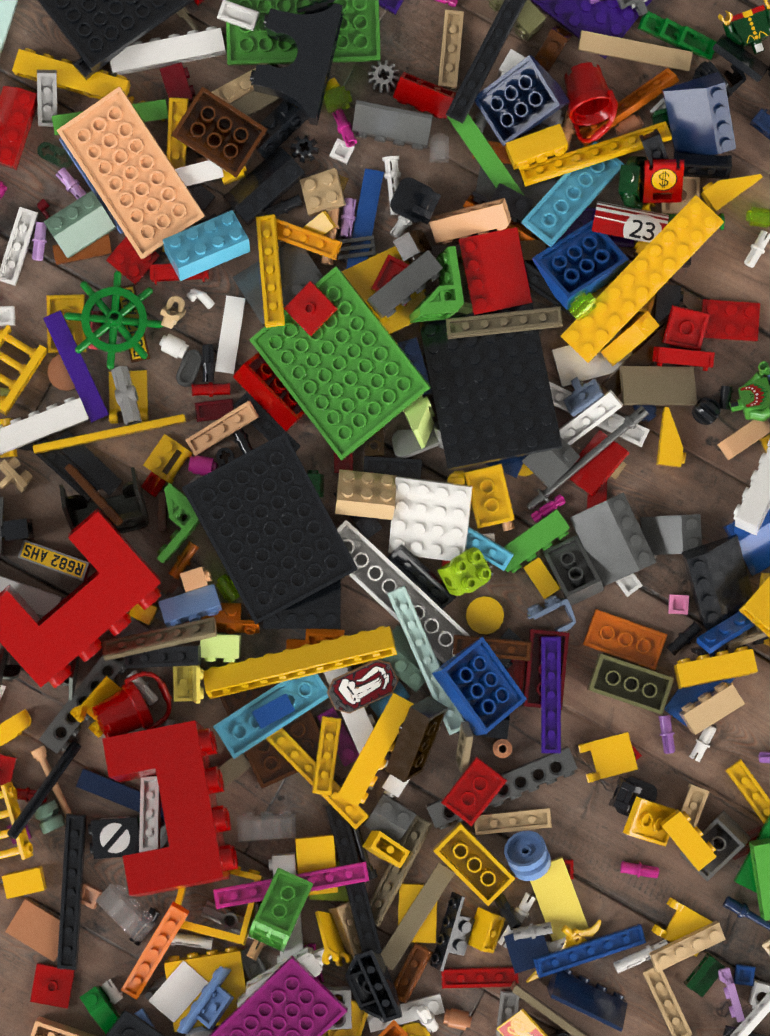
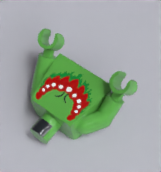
[729,361,770,422]

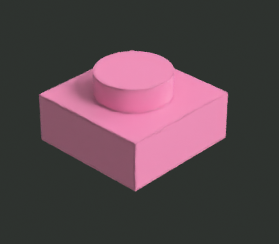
[668,594,689,615]

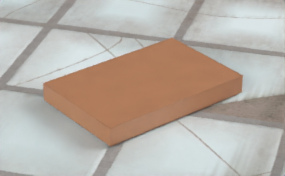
[5,898,60,962]

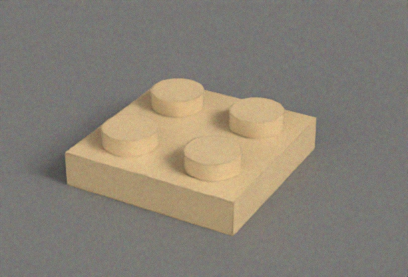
[300,168,346,217]

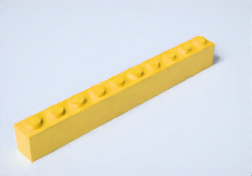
[203,626,397,699]

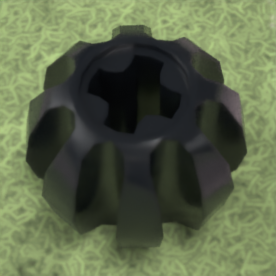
[290,134,319,163]
[692,397,721,425]

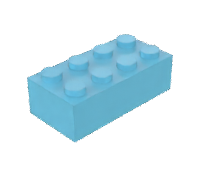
[163,210,250,281]

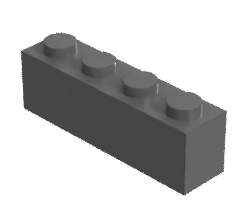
[367,250,443,319]

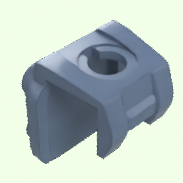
[526,595,576,632]

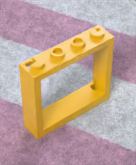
[175,866,264,945]

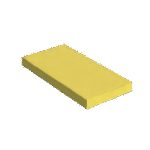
[530,856,589,941]

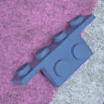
[177,966,234,1034]

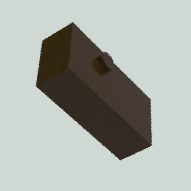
[385,696,448,782]

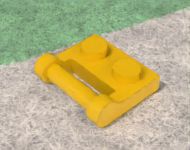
[143,434,193,484]

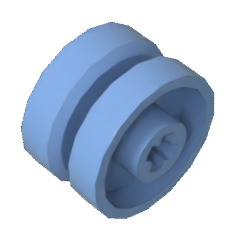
[504,831,551,881]

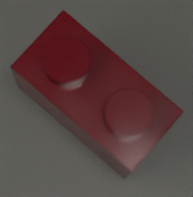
[160,62,196,104]

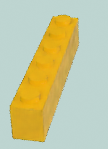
[12,48,131,100]
[338,692,414,806]

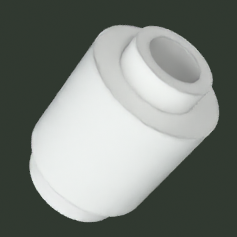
[159,333,189,359]

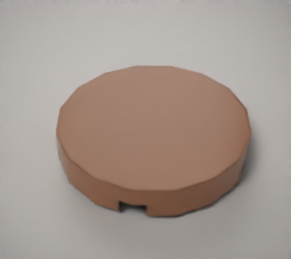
[47,354,76,391]

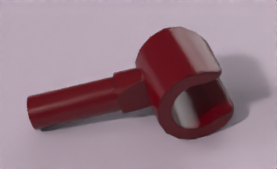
[37,199,50,220]

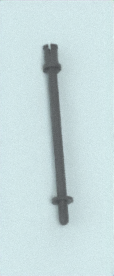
[527,405,649,510]

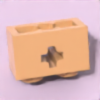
[180,567,213,592]

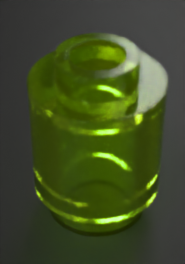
[746,206,770,228]
[568,292,597,321]
[215,574,240,603]

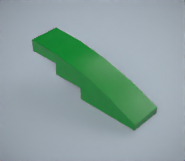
[637,11,716,60]

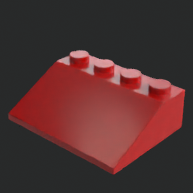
[459,227,533,315]

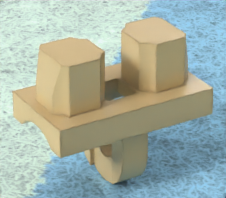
[160,295,186,329]
[0,457,33,493]

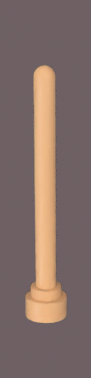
[31,745,72,817]

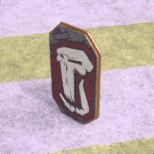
[327,659,398,713]

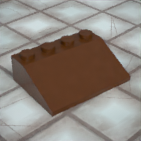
[171,87,267,178]

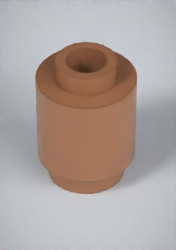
[614,114,644,136]
[492,738,512,758]
[443,1008,472,1031]

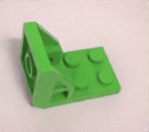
[409,246,464,323]
[157,483,200,563]
[249,868,313,952]

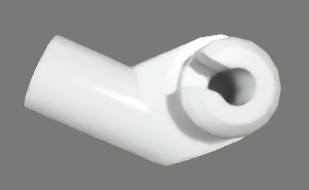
[187,288,215,309]

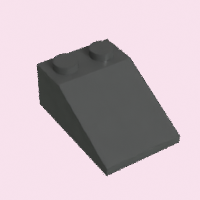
[640,514,702,555]
[542,535,604,606]
[680,810,751,881]

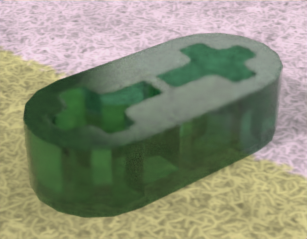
[37,142,73,169]

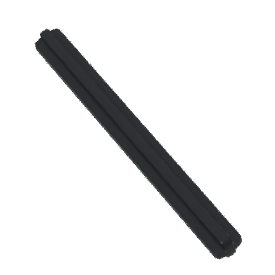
[7,741,81,839]

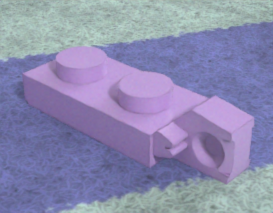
[718,967,745,1022]

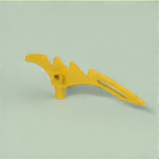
[526,920,601,983]

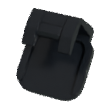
[692,61,746,98]
[390,177,441,225]
[608,776,658,817]

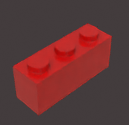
[393,72,456,119]

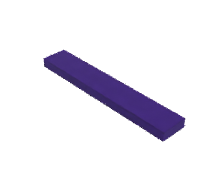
[43,310,109,423]
[541,636,561,753]

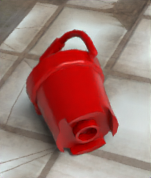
[564,62,618,143]
[92,671,172,738]

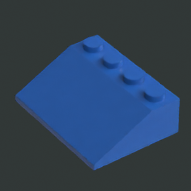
[532,220,629,310]
[723,509,770,576]
[432,637,527,736]

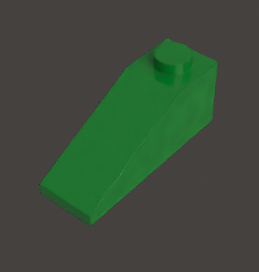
[79,986,119,1034]

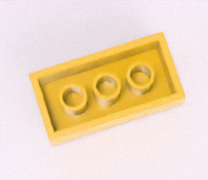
[674,646,758,689]
[433,822,515,906]

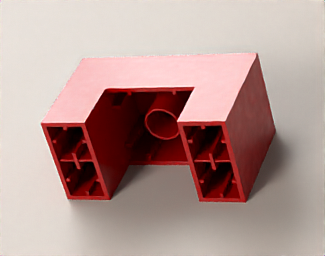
[0,508,162,689]
[102,720,238,897]

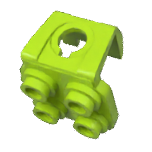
[437,547,491,596]

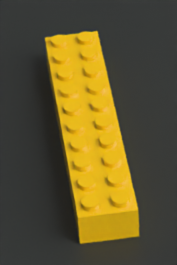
[560,195,724,363]

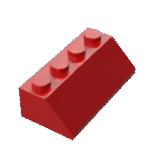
[0,86,38,170]
[233,352,305,431]

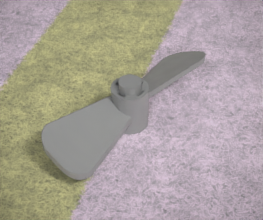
[392,421,444,459]

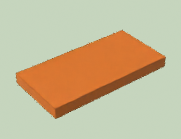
[582,609,668,670]

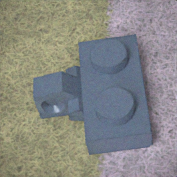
[563,377,604,417]

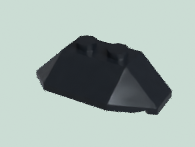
[345,948,402,1023]

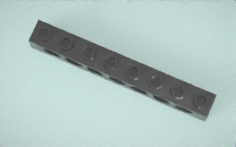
[39,617,152,754]
[426,746,578,830]

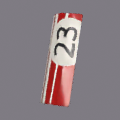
[592,201,669,243]

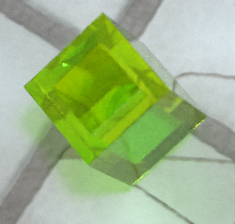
[324,86,352,114]

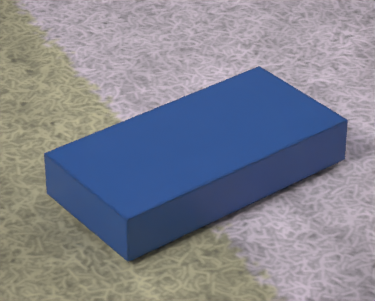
[252,694,295,729]

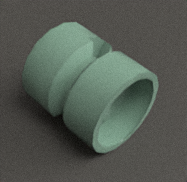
[34,800,66,834]

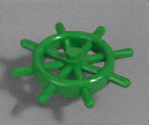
[64,271,163,370]

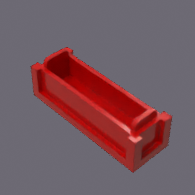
[149,264,209,285]
[652,347,715,371]

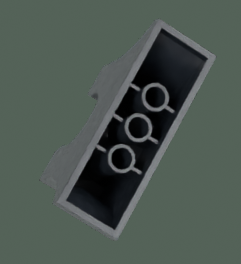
[250,3,344,126]

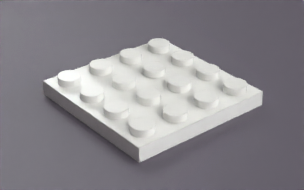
[388,476,473,561]

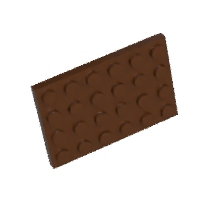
[220,683,320,789]

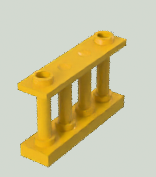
[0,325,48,416]
[0,782,33,860]

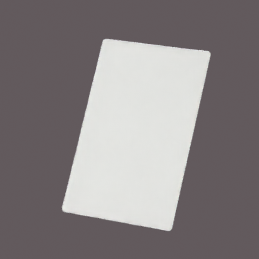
[149,961,208,1023]

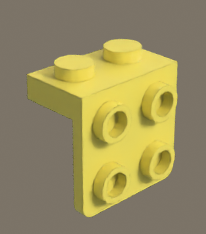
[172,665,204,704]

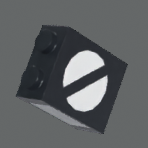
[88,815,140,859]

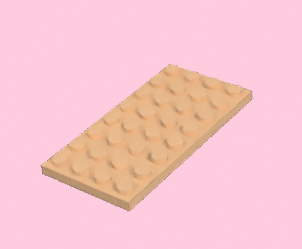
[57,87,206,259]

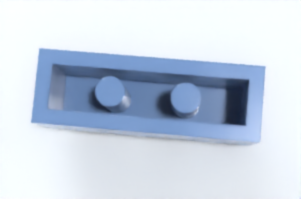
[159,584,222,627]

